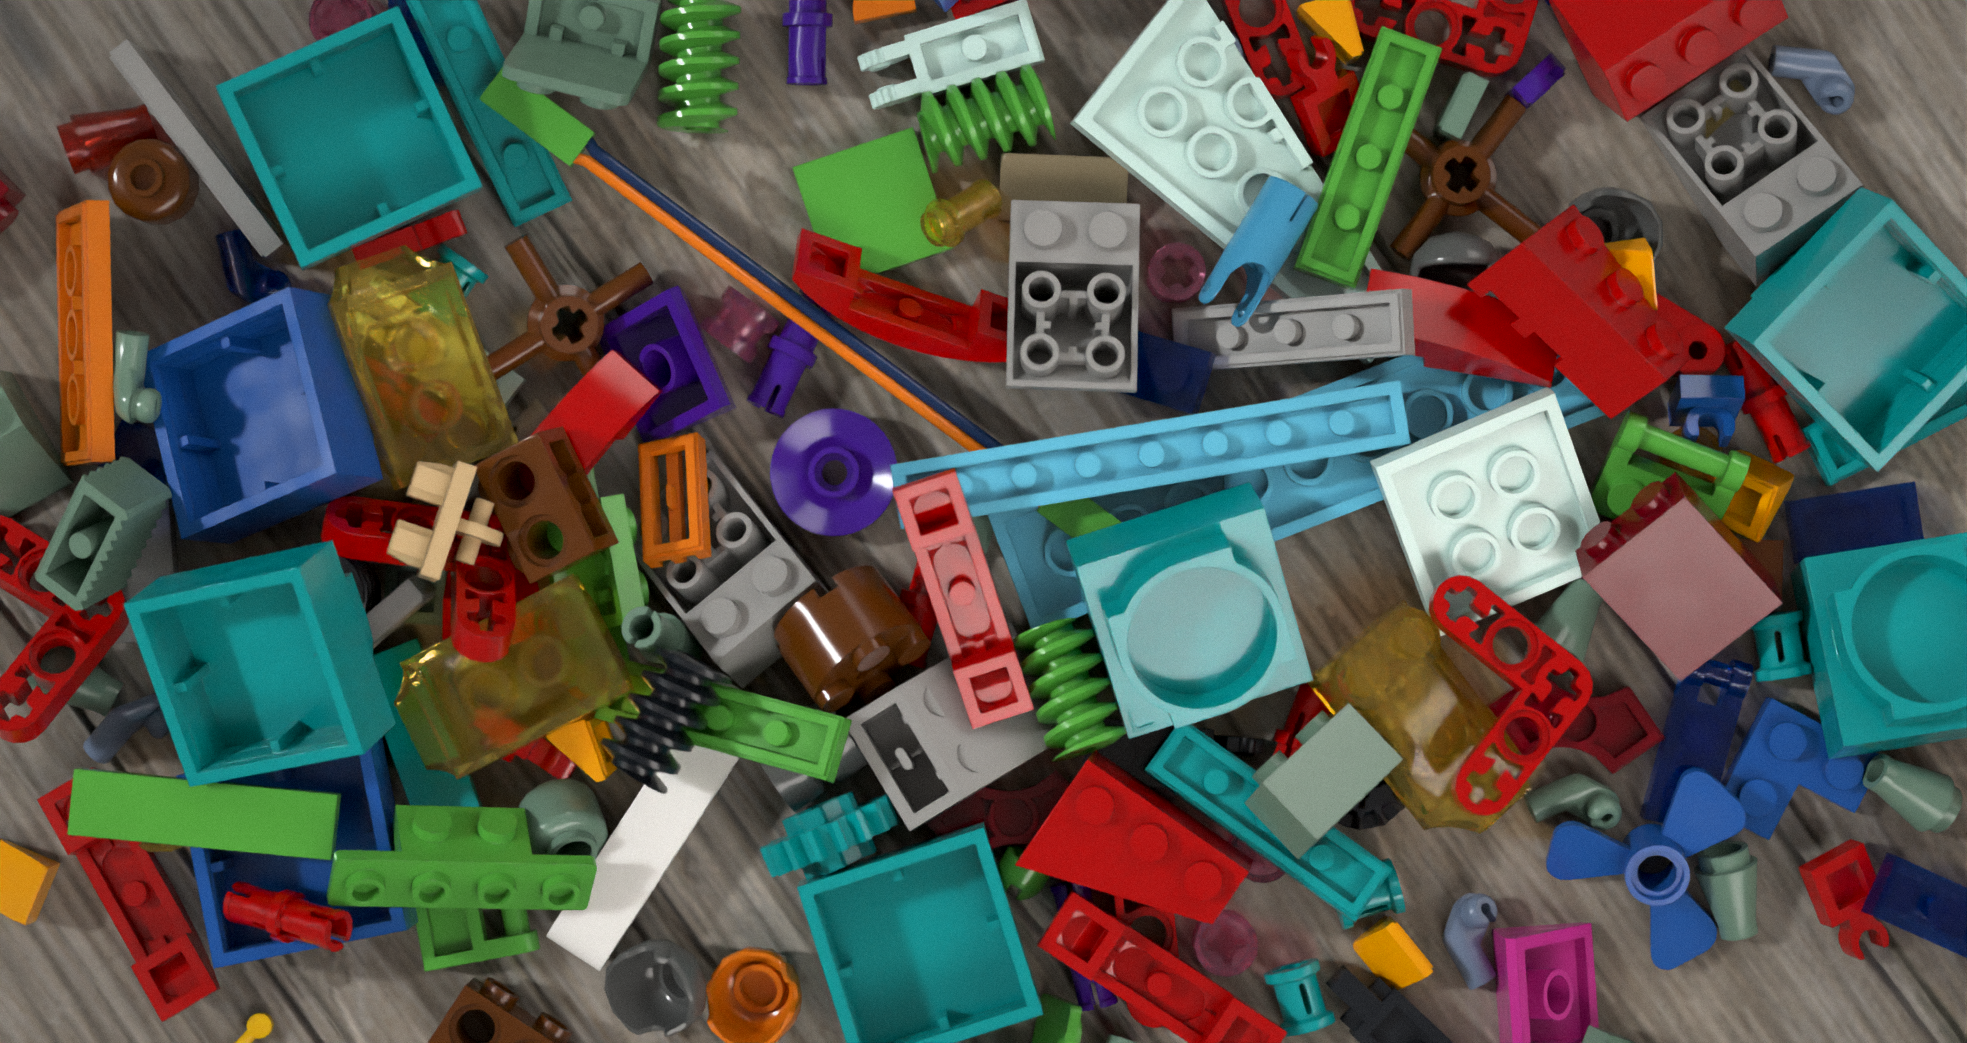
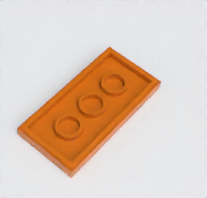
[55,200,115,466]

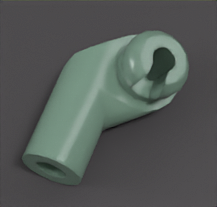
[113,330,162,424]
[1523,773,1622,831]

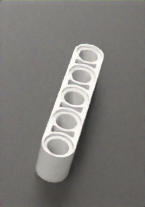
[546,681,741,971]

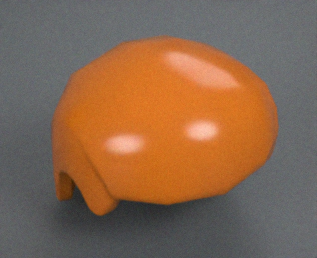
[706,946,802,1043]

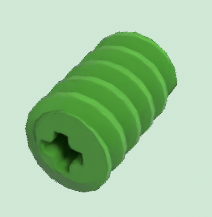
[657,0,742,134]
[916,64,1056,173]
[1013,618,1127,762]

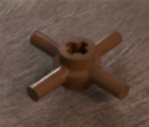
[1389,95,1541,262]
[477,234,654,384]

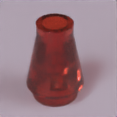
[56,104,159,176]

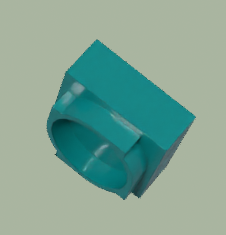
[215,6,483,271]
[1724,187,1967,472]
[1065,482,1313,739]
[1790,532,1967,759]
[124,540,396,787]
[797,822,1043,1043]

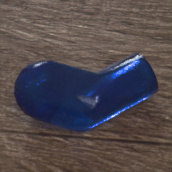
[215,229,292,304]

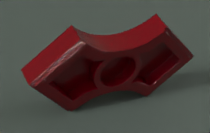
[1485,676,1665,774]
[926,769,1071,849]

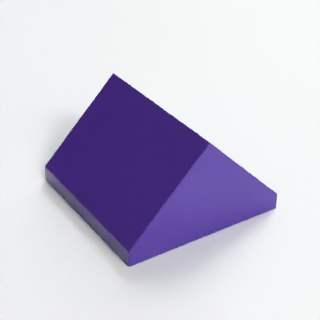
[599,286,736,443]

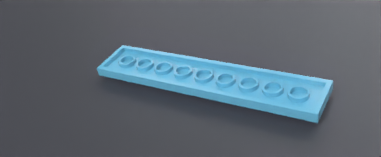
[988,354,1606,629]

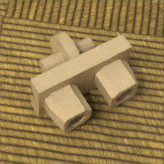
[386,461,504,583]

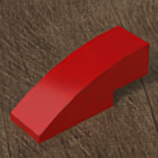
[1366,268,1557,388]

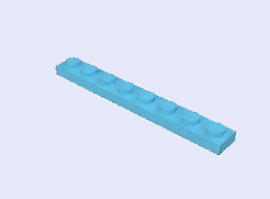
[890,380,1411,529]

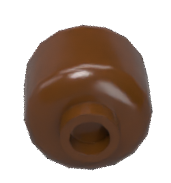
[108,139,199,225]

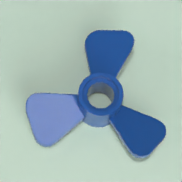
[1546,767,1746,970]

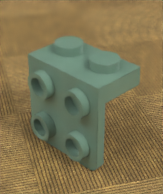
[502,0,663,110]

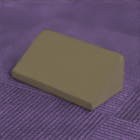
[998,153,1128,222]

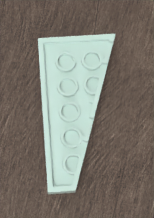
[1070,0,1382,364]

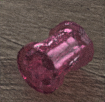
[1146,242,1206,303]

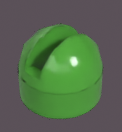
[998,845,1050,901]

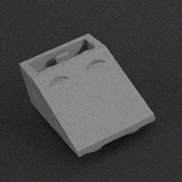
[1641,46,1863,287]
[1006,200,1140,393]
[633,450,829,688]
[847,622,1058,831]

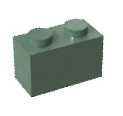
[1244,703,1403,860]

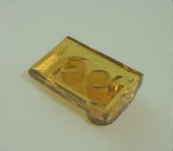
[327,245,518,490]
[394,574,635,780]
[1307,599,1532,834]

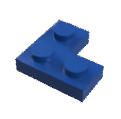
[1721,697,1878,840]

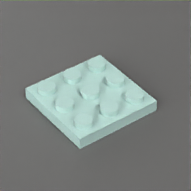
[1370,387,1600,637]

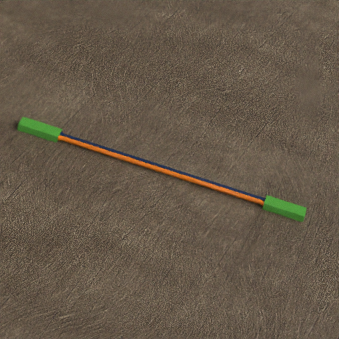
[479,67,1122,538]

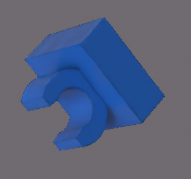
[1667,375,1745,447]

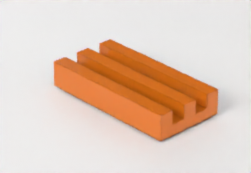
[638,432,711,569]

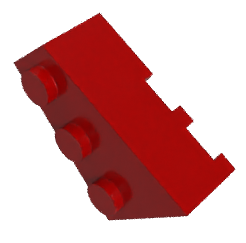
[1467,204,1691,419]
[1015,751,1253,925]

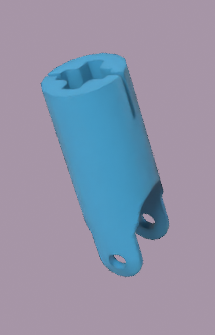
[1199,176,1318,327]

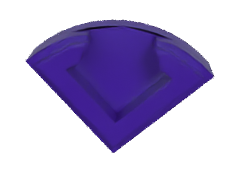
[1504,52,1566,109]

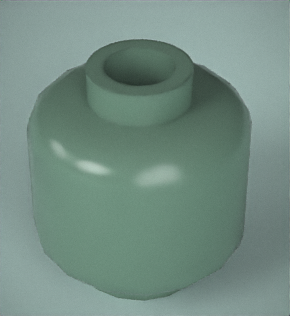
[518,778,608,859]

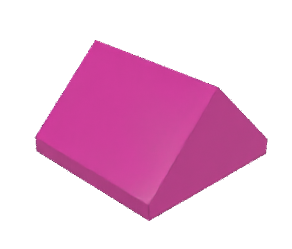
[1492,922,1599,1043]

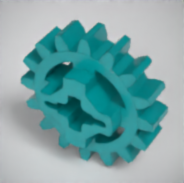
[759,791,899,880]

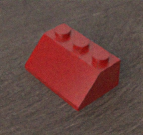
[1549,0,1789,122]

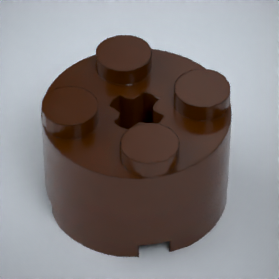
[774,565,930,713]

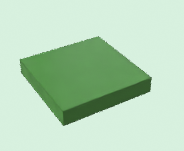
[792,127,953,275]

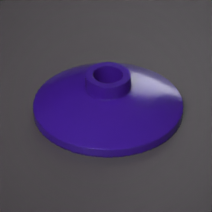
[770,408,897,536]

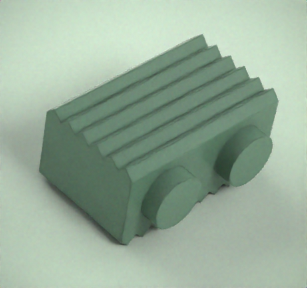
[34,456,172,611]

